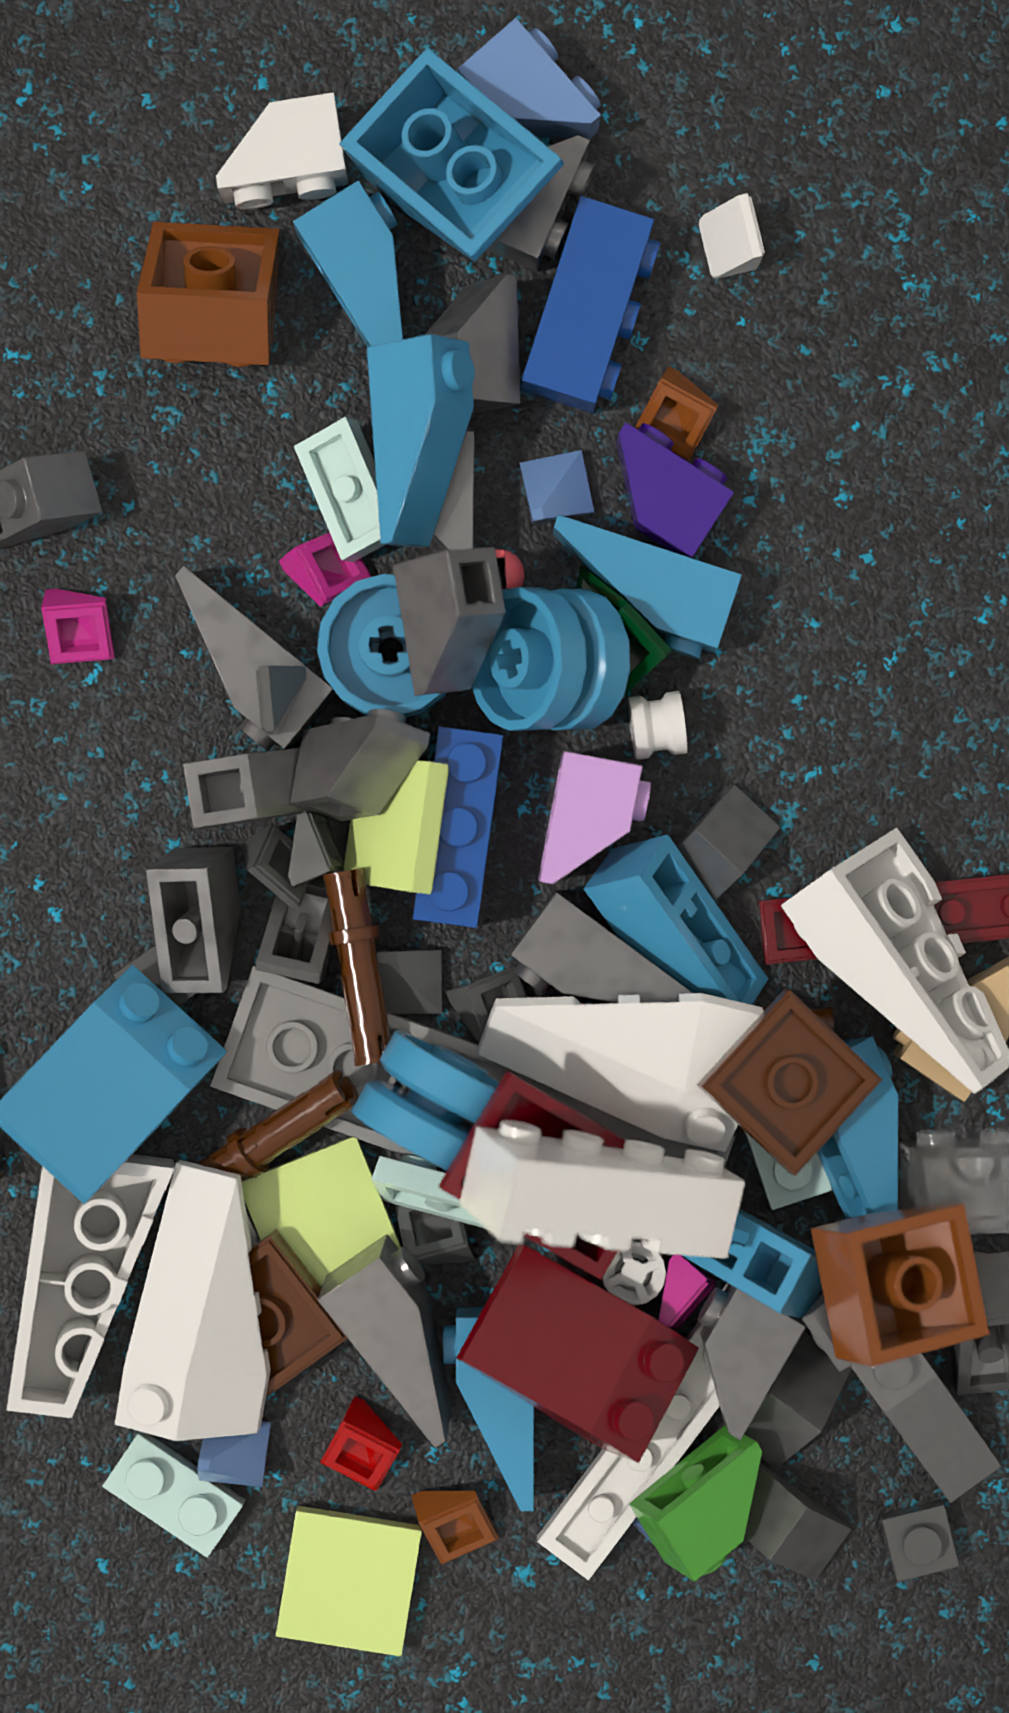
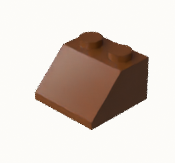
[137,222,280,367]
[811,1203,989,1367]

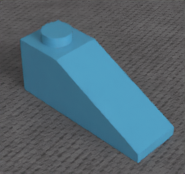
[293,180,404,347]
[367,334,475,548]
[553,515,742,659]
[584,834,768,1005]
[817,1036,898,1219]
[682,1209,822,1319]
[443,1307,534,1511]

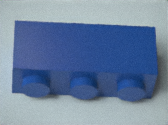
[521,196,661,414]
[413,727,503,928]

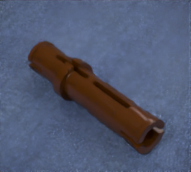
[323,868,391,1066]
[196,1070,359,1181]

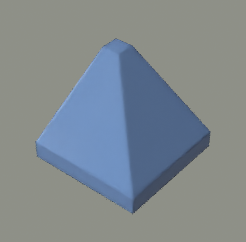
[519,450,594,526]
[197,1421,271,1487]

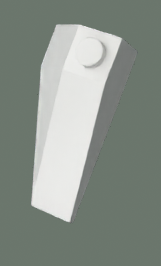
[781,828,1009,1093]
[478,993,763,1152]
[115,1160,271,1441]

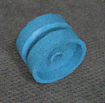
[317,574,447,718]
[472,587,630,731]
[351,1029,500,1170]

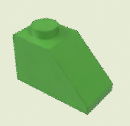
[629,1425,762,1582]

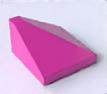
[279,532,372,607]
[41,589,115,664]
[659,1254,716,1329]

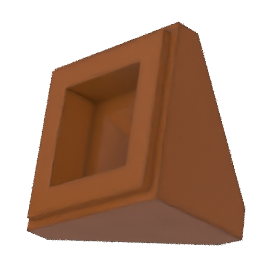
[635,366,719,461]
[411,1491,499,1565]

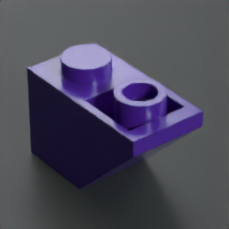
[616,423,734,558]

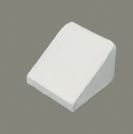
[699,193,765,279]

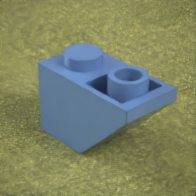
[457,18,601,140]

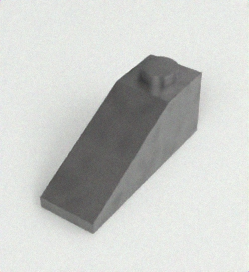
[175,566,336,751]
[510,892,692,1003]
[318,1234,451,1448]
[851,1354,1001,1503]

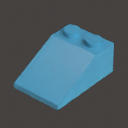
[339,48,564,262]
[0,964,228,1205]

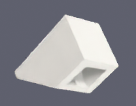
[216,92,349,209]

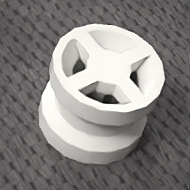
[628,691,687,760]
[602,1238,666,1306]

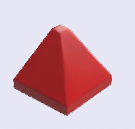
[320,1396,402,1491]

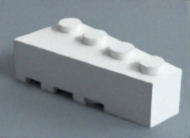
[459,1120,745,1258]
[7,1154,175,1418]

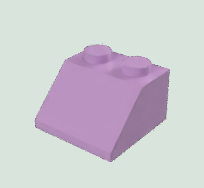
[538,752,651,884]

